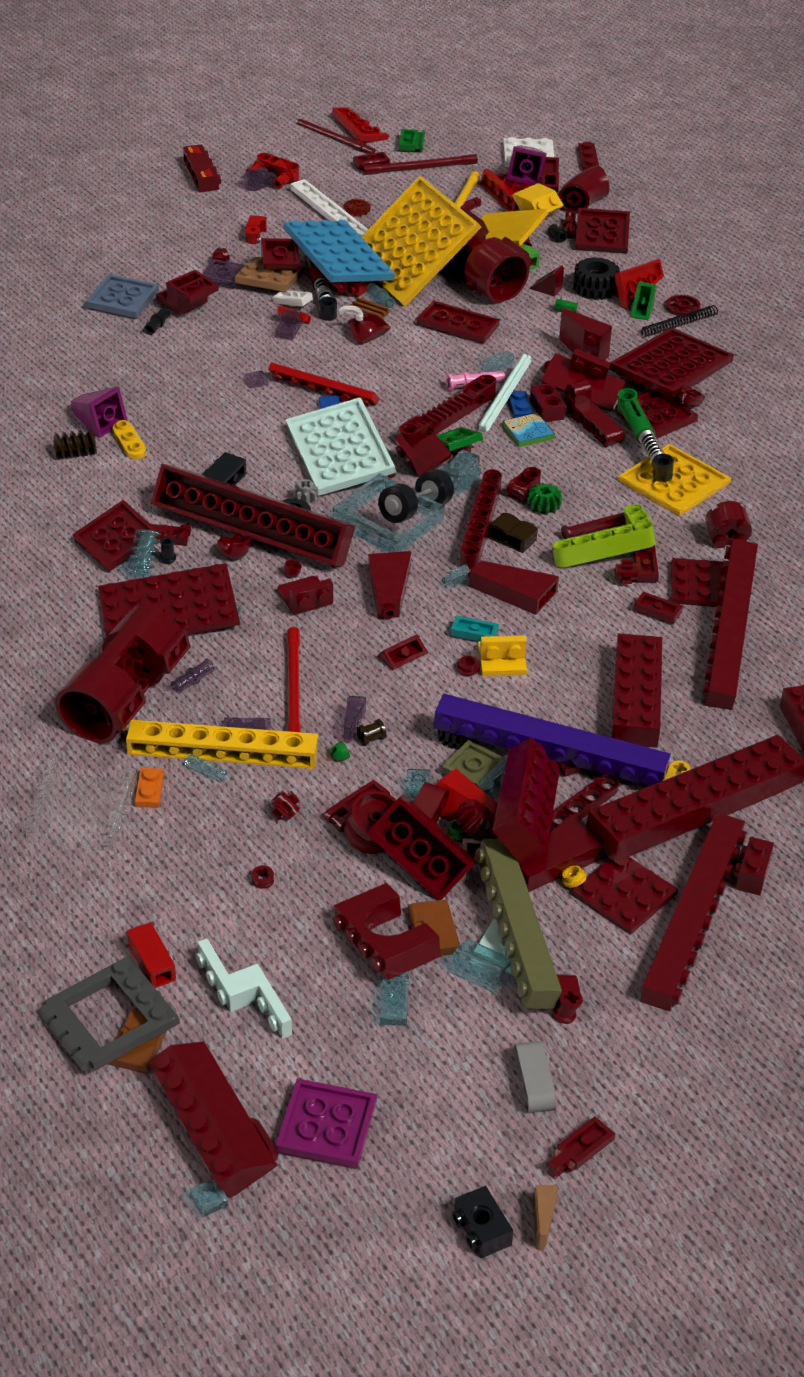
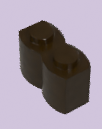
[488,513,538,553]

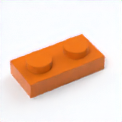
[135,768,165,808]

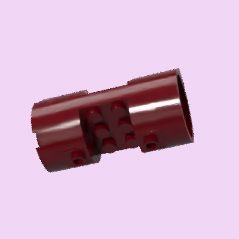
[444,206,533,303]
[55,605,191,744]

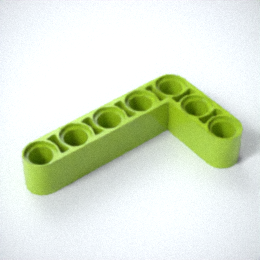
[552,504,656,568]

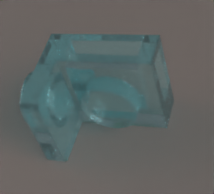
[406,769,431,803]

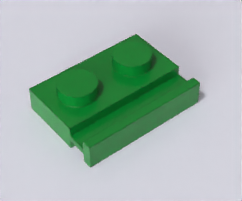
[399,129,425,152]

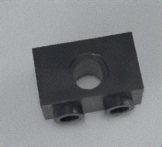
[452,1185,514,1258]

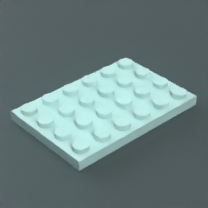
[285,397,396,496]

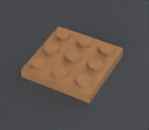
[235,257,304,292]

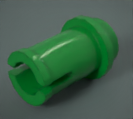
[554,298,578,312]

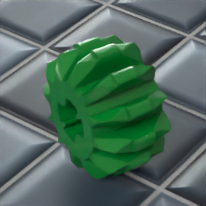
[527,482,562,515]

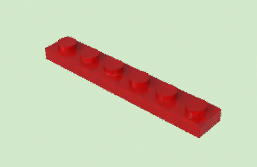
[268,362,379,406]

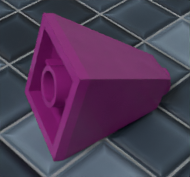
[506,145,547,185]
[70,387,128,438]

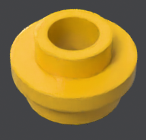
[562,865,587,888]

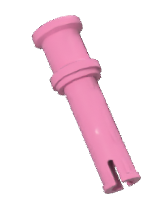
[446,370,505,391]

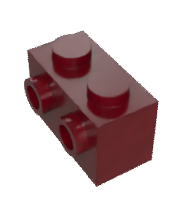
[734,837,774,896]

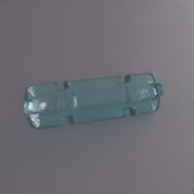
[184,754,228,782]

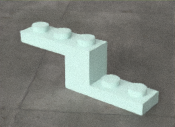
[195,939,292,1039]

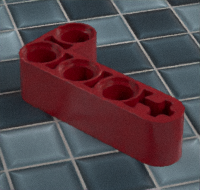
[564,379,624,447]

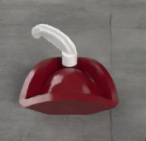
[338,306,391,343]

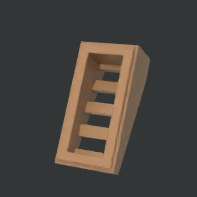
[532,1185,558,1250]

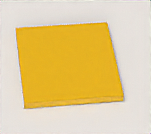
[480,209,548,246]
[617,444,732,516]

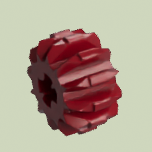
[454,799,494,840]

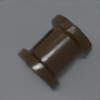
[356,719,387,746]

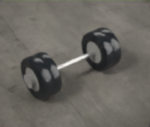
[378,469,454,523]

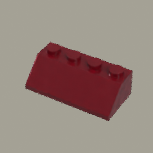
[366,794,476,900]

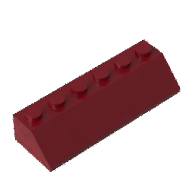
[148,1041,278,1198]

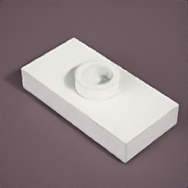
[272,290,313,307]

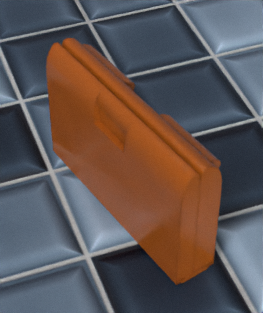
[407,899,461,956]
[107,1008,167,1074]

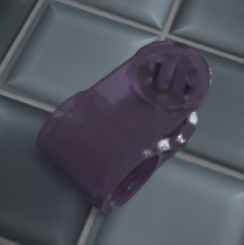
[245,167,277,191]

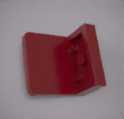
[395,434,452,477]
[278,576,333,615]

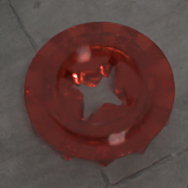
[343,199,371,217]

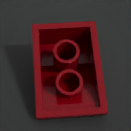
[559,308,612,360]

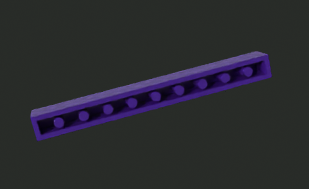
[433,693,671,786]

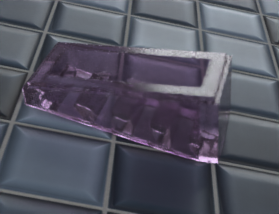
[344,696,366,743]

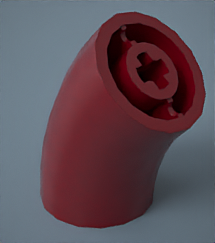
[558,165,610,214]

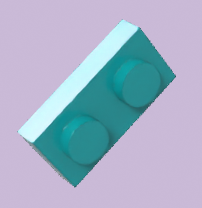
[451,615,499,642]

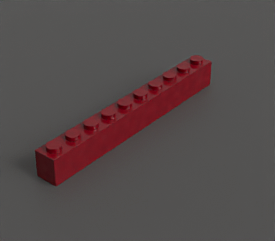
[702,539,758,710]
[640,812,747,1012]

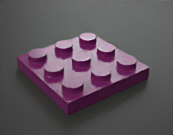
[275,1078,377,1169]

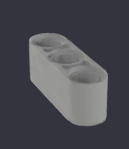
[514,1041,556,1112]

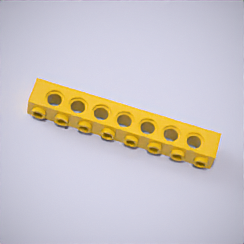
[126,720,318,769]

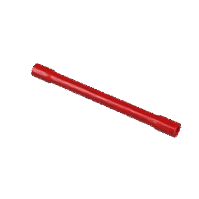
[287,627,301,732]

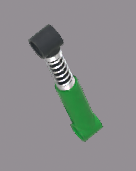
[617,388,674,482]

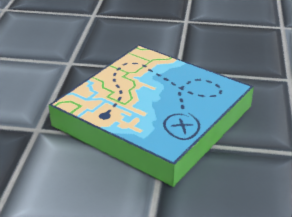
[502,413,555,447]

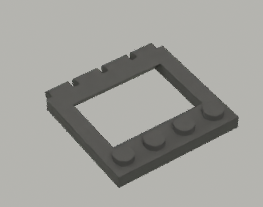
[38,956,180,1071]

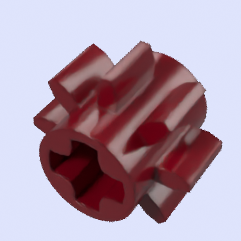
[615,559,638,584]
[270,790,300,820]

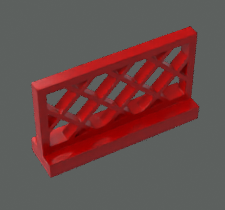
[480,169,530,212]

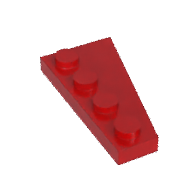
[332,107,389,142]
[614,259,664,309]

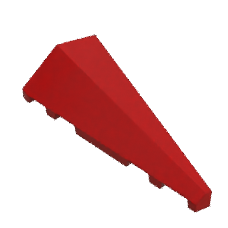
[437,768,498,838]

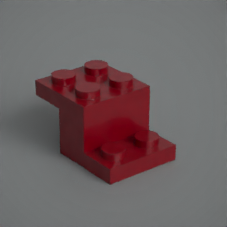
[156,270,219,315]

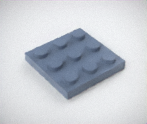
[85,274,159,318]

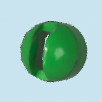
[330,741,350,762]

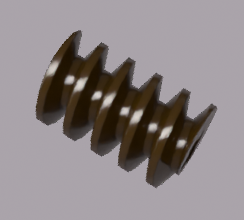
[53,429,97,458]

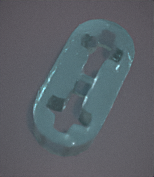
[482,351,514,372]

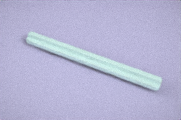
[479,354,531,432]

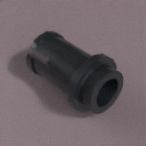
[548,224,567,242]
[160,537,177,564]

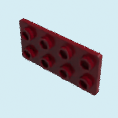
[541,348,625,411]

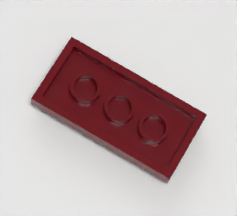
[417,300,500,343]

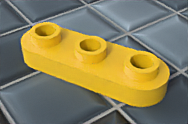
[113,420,146,460]

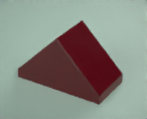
[530,265,564,297]

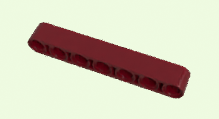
[460,469,502,571]

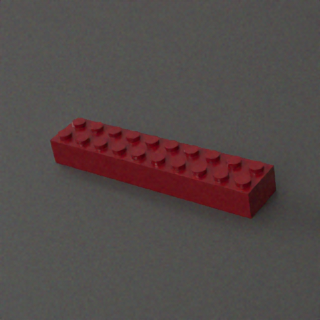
[150,464,356,566]
[586,735,804,863]

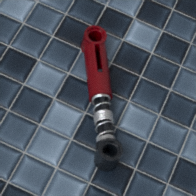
[305,254,337,321]

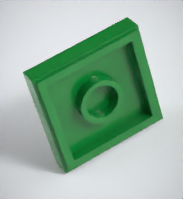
[437,427,483,451]

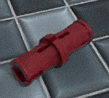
[563,211,577,239]

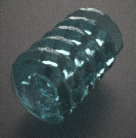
[127,529,162,576]

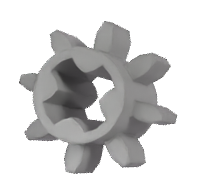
[293,479,318,503]

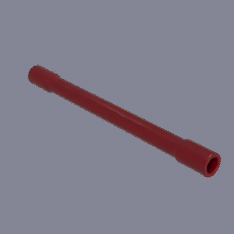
[363,154,478,175]

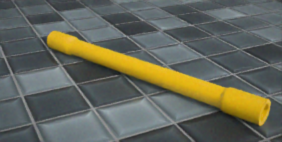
[454,171,480,208]

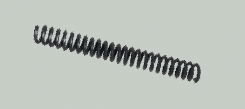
[641,305,718,338]

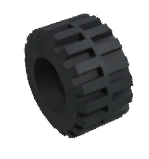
[573,257,620,300]

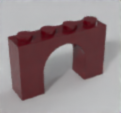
[333,883,441,980]

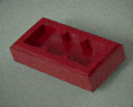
[353,152,390,170]

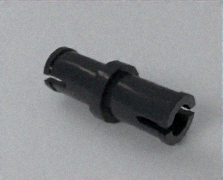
[144,307,170,335]

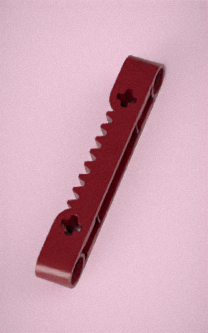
[399,374,496,446]

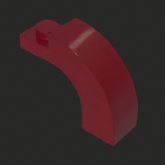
[541,157,559,195]

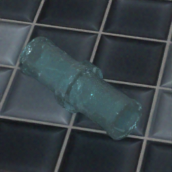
[367,283,395,308]

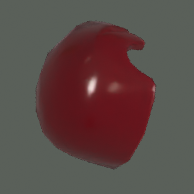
[217,534,251,559]

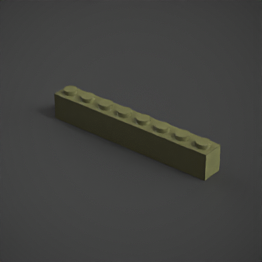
[475,839,562,1009]

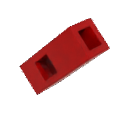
[127,922,176,988]

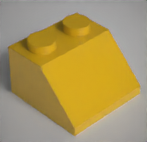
[512,183,564,217]

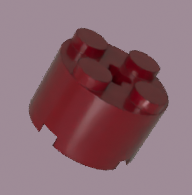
[705,501,752,548]

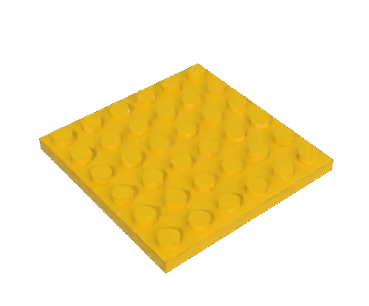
[362,175,481,306]

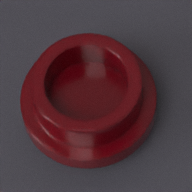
[456,655,479,676]

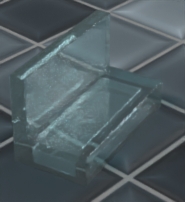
[449,939,511,993]

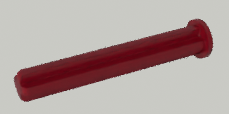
[561,512,626,539]

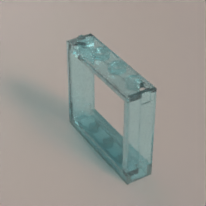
[332,473,444,552]

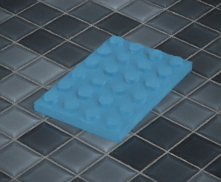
[283,220,395,282]

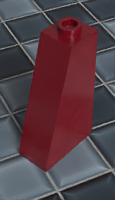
[368,551,411,619]
[468,560,559,615]
[519,813,603,892]

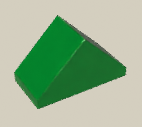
[630,282,657,320]

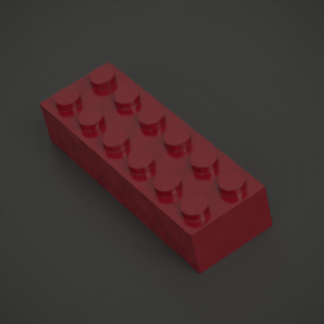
[611,633,663,748]
[492,737,560,866]

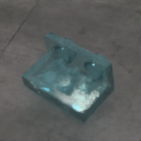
[443,450,481,495]

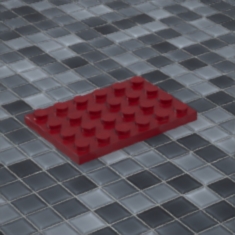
[609,327,734,398]
[98,563,240,637]

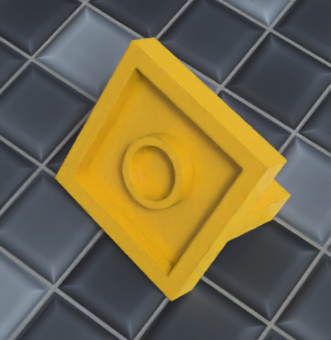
[478,635,527,677]

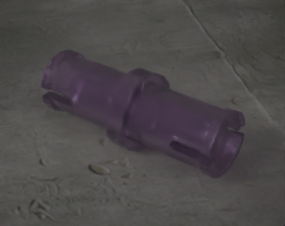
[171,659,215,694]

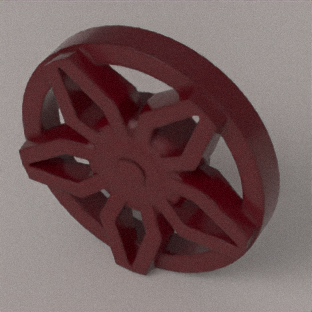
[666,295,700,316]

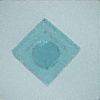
[442,564,470,586]
[190,1179,229,1218]

